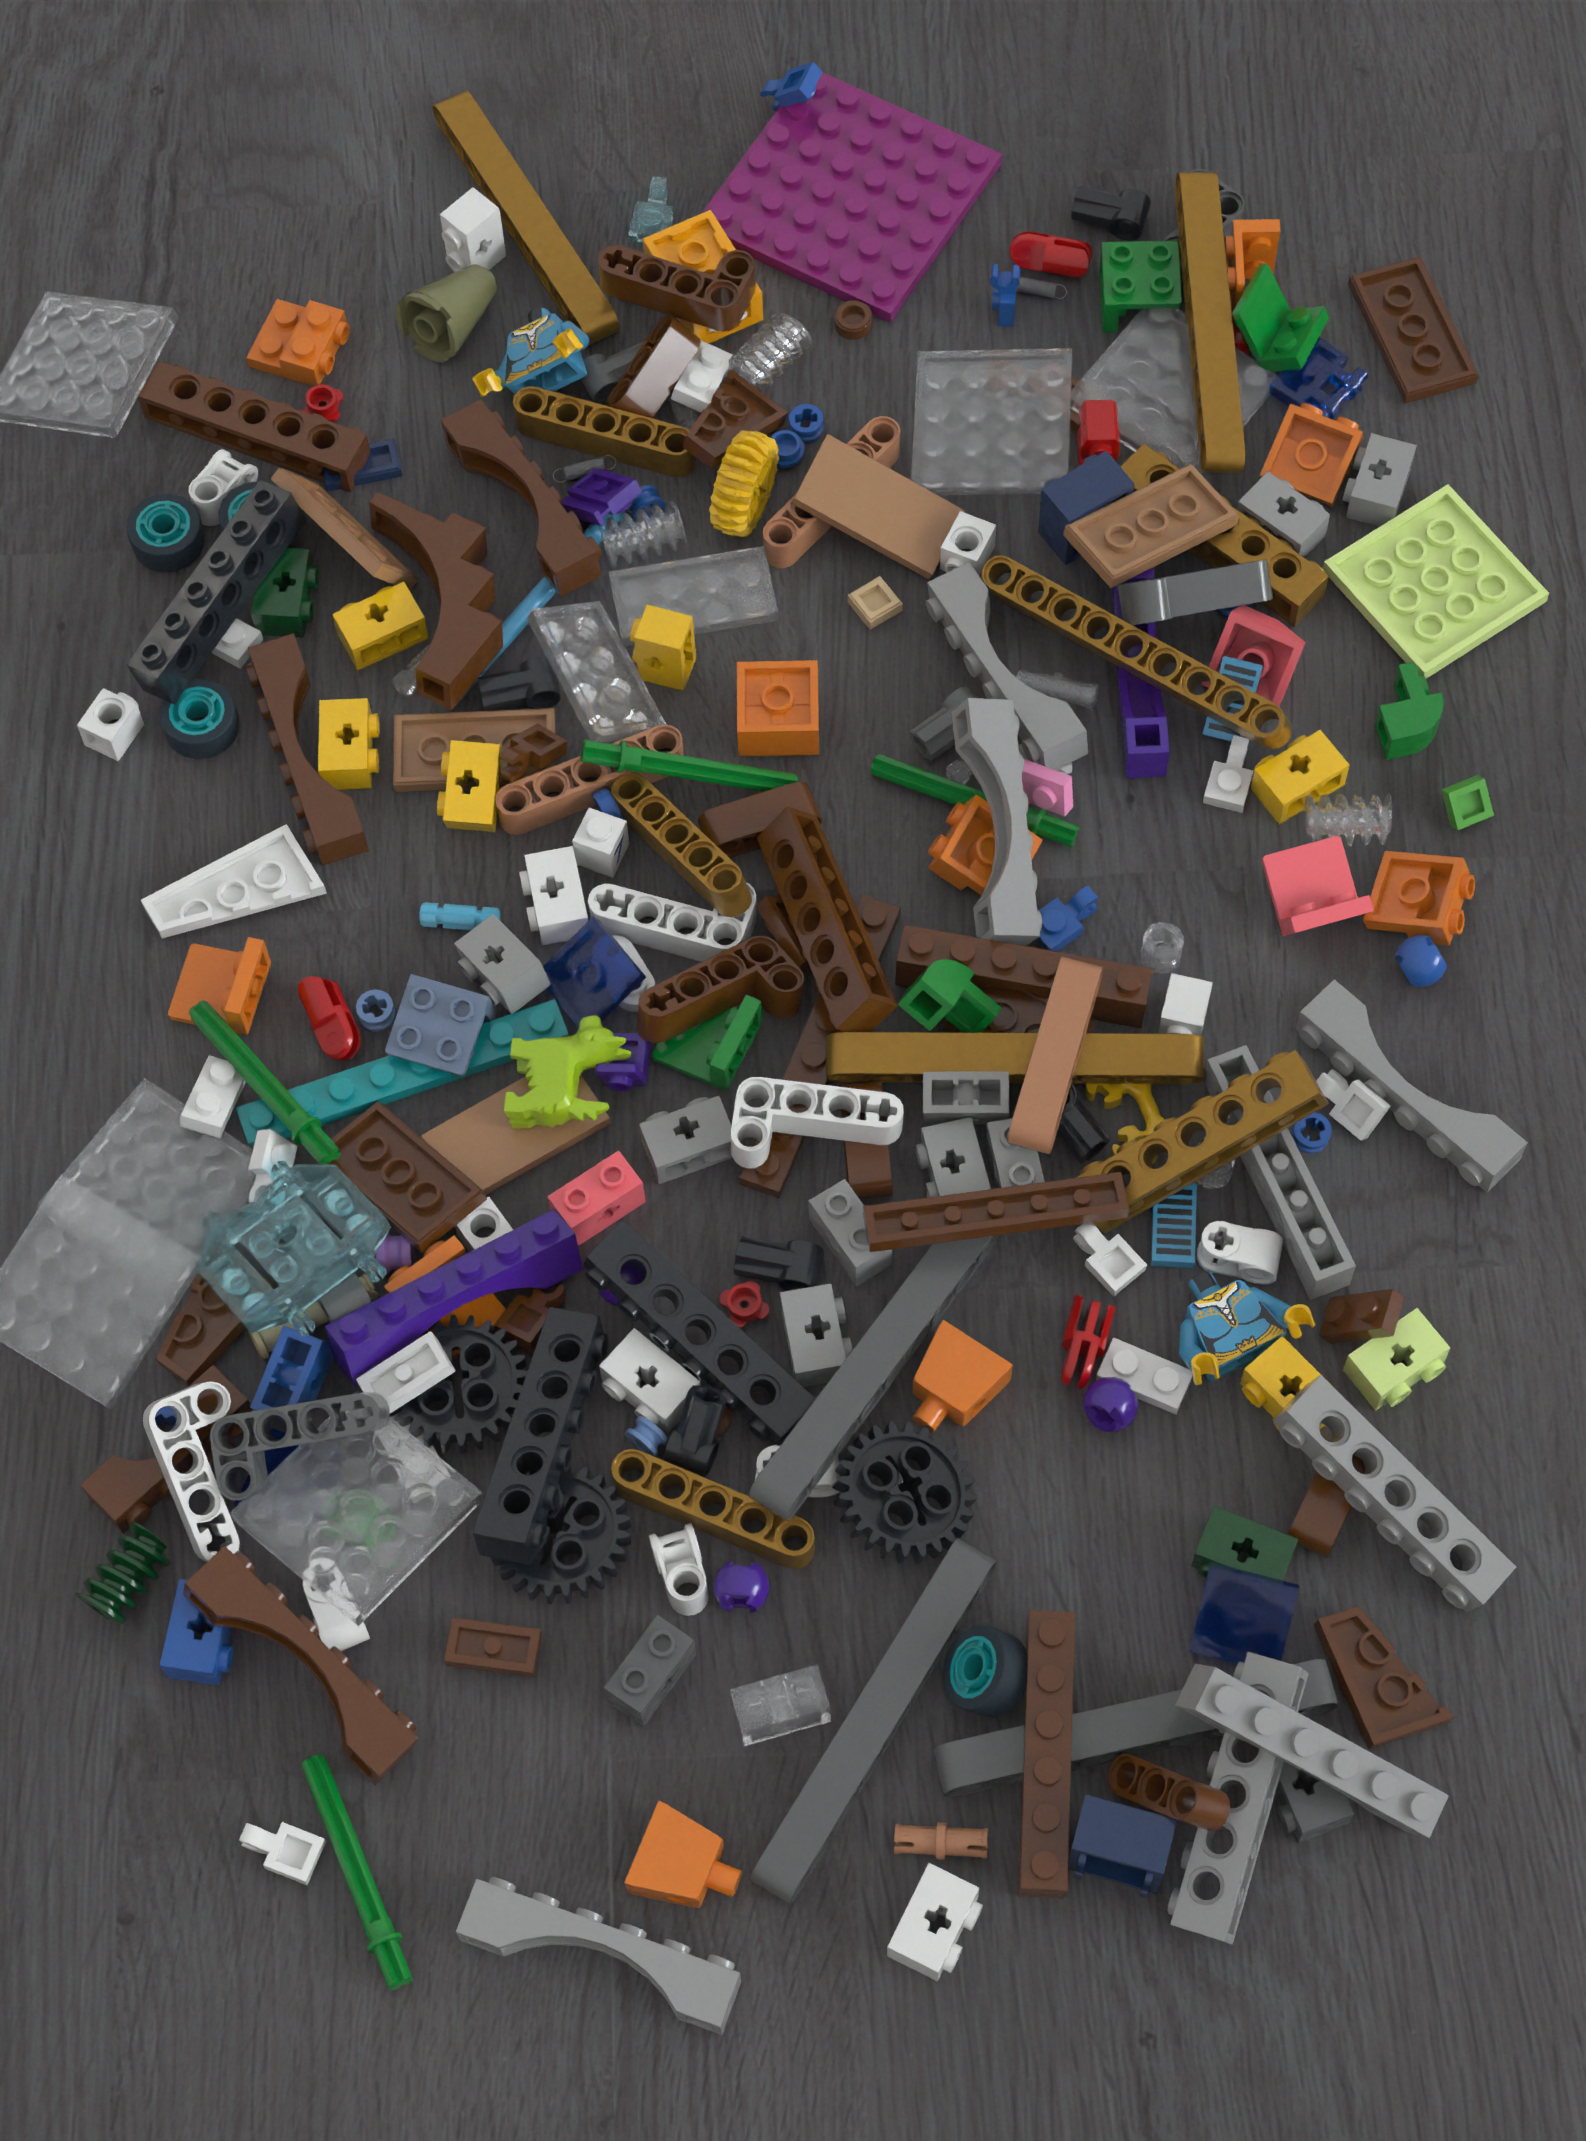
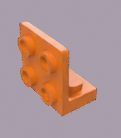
[1224,219,1280,320]
[168,937,271,1035]

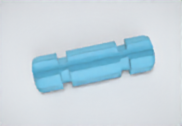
[419,902,501,930]

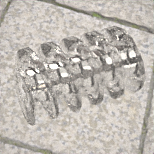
[729,313,813,392]
[599,500,687,569]
[1304,793,1392,846]

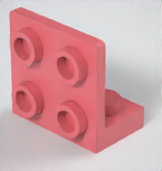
[1261,836,1374,937]

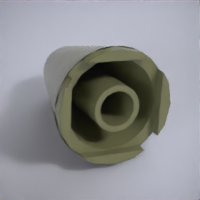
[396,264,497,363]

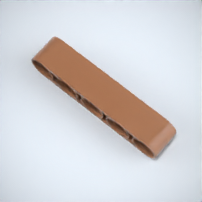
[763,416,900,569]
[495,724,684,835]
[1007,956,1103,1154]

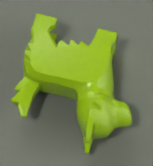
[504,1015,631,1129]

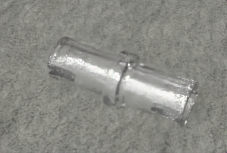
[1017,668,1099,710]

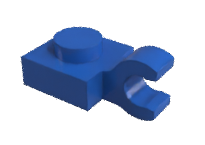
[760,62,822,111]
[990,264,1020,327]
[1035,886,1098,952]

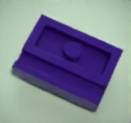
[562,468,642,526]

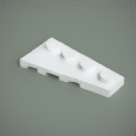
[141,824,327,939]

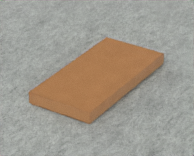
[791,434,965,579]
[1063,464,1239,588]
[271,468,418,591]
[393,708,556,792]
[421,1074,611,1195]

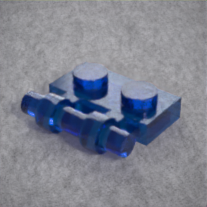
[1268,336,1368,420]

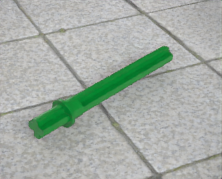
[580,739,798,792]
[870,754,1080,848]
[189,1000,341,1167]
[302,1754,413,1990]

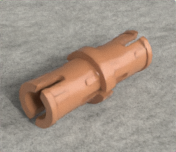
[894,1822,989,1860]

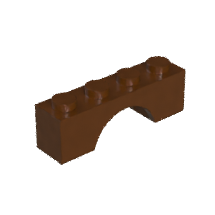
[80,1365,253,1534]

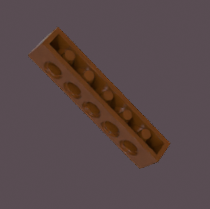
[138,361,371,493]
[756,806,898,1032]

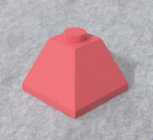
[1201,605,1306,707]

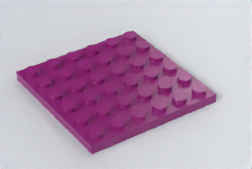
[702,72,1002,323]

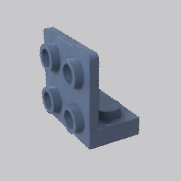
[385,974,498,1076]

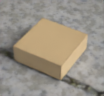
[848,576,903,630]

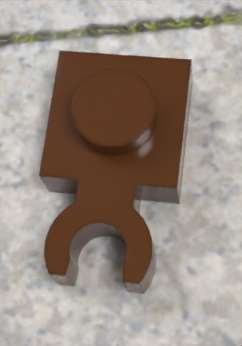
[494,1284,566,1352]

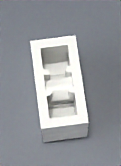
[440,187,506,272]
[519,846,591,946]
[599,1328,701,1434]
[887,1863,983,1982]

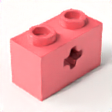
[547,1150,646,1246]

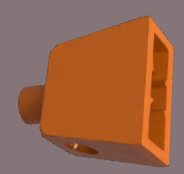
[912,1320,1013,1433]
[624,1801,742,1908]

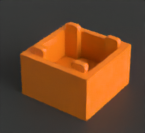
[737,660,819,757]

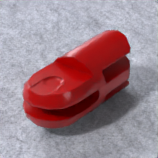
[1009,231,1093,278]
[298,976,361,1061]
[1060,1294,1116,1389]

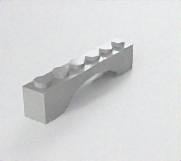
[926,562,1088,770]
[951,698,1042,946]
[1296,979,1528,1192]
[1175,1664,1449,1838]
[456,1877,741,2035]

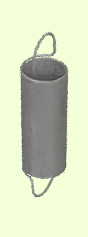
[1016,277,1067,299]
[553,455,616,482]

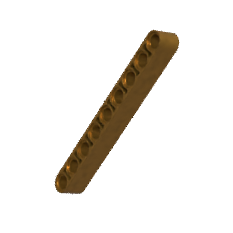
[432,90,620,346]
[1175,172,1245,473]
[982,555,1292,749]
[826,1032,1205,1084]

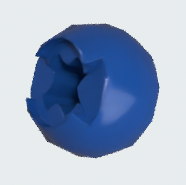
[1395,935,1447,987]

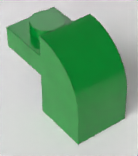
[1374,662,1444,760]
[897,959,1002,1033]

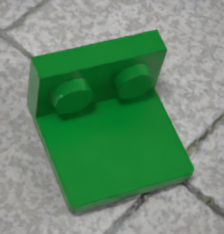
[1099,241,1182,333]
[1233,263,1329,373]
[652,995,763,1092]

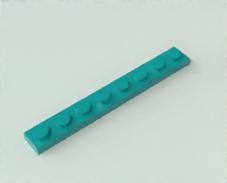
[236,999,569,1150]

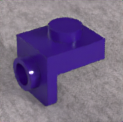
[595,1033,651,1091]

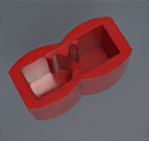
[1077,400,1120,467]

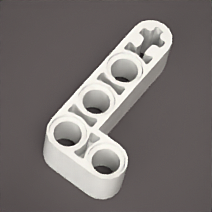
[588,882,757,962]
[731,1077,904,1168]
[143,1381,240,1562]

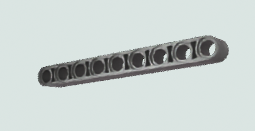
[749,1235,998,1521]
[750,1538,997,1905]
[933,1659,1339,1797]

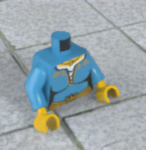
[472,308,589,397]
[1179,1271,1315,1385]

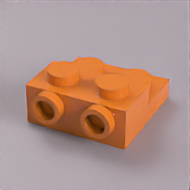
[246,299,350,386]
[1259,403,1364,507]
[927,794,1043,895]
[1363,851,1475,946]

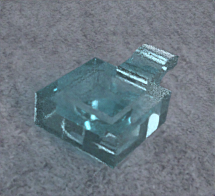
[629,176,674,243]

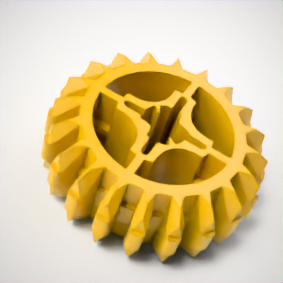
[709,430,779,537]

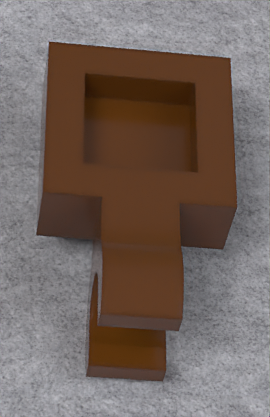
[498,723,568,782]

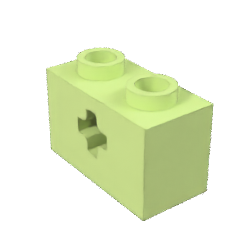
[1343,1308,1450,1411]

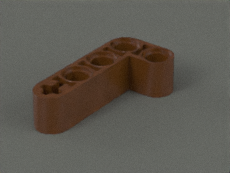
[598,245,756,332]
[637,936,804,1043]

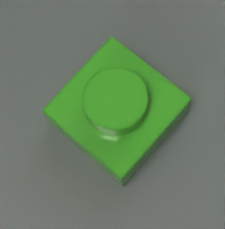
[1441,775,1494,830]

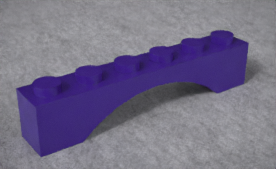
[1110,567,1169,778]
[325,1209,583,1388]

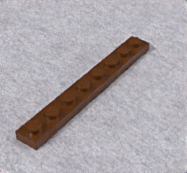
[739,894,901,1198]

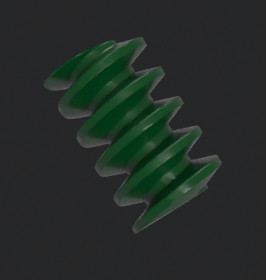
[75,1522,171,1624]

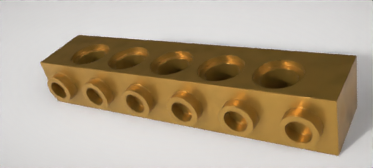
[1120,444,1329,627]
[1076,1050,1329,1234]

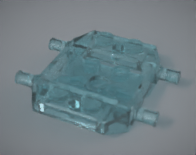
[197,1161,391,1336]

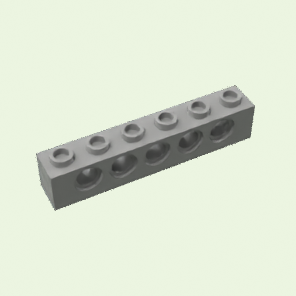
[1204,1045,1356,1300]
[1273,1375,1516,1612]
[1168,1652,1309,1945]

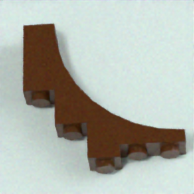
[369,492,503,710]

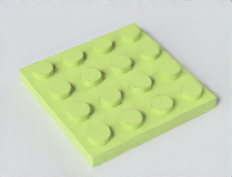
[1323,484,1549,679]

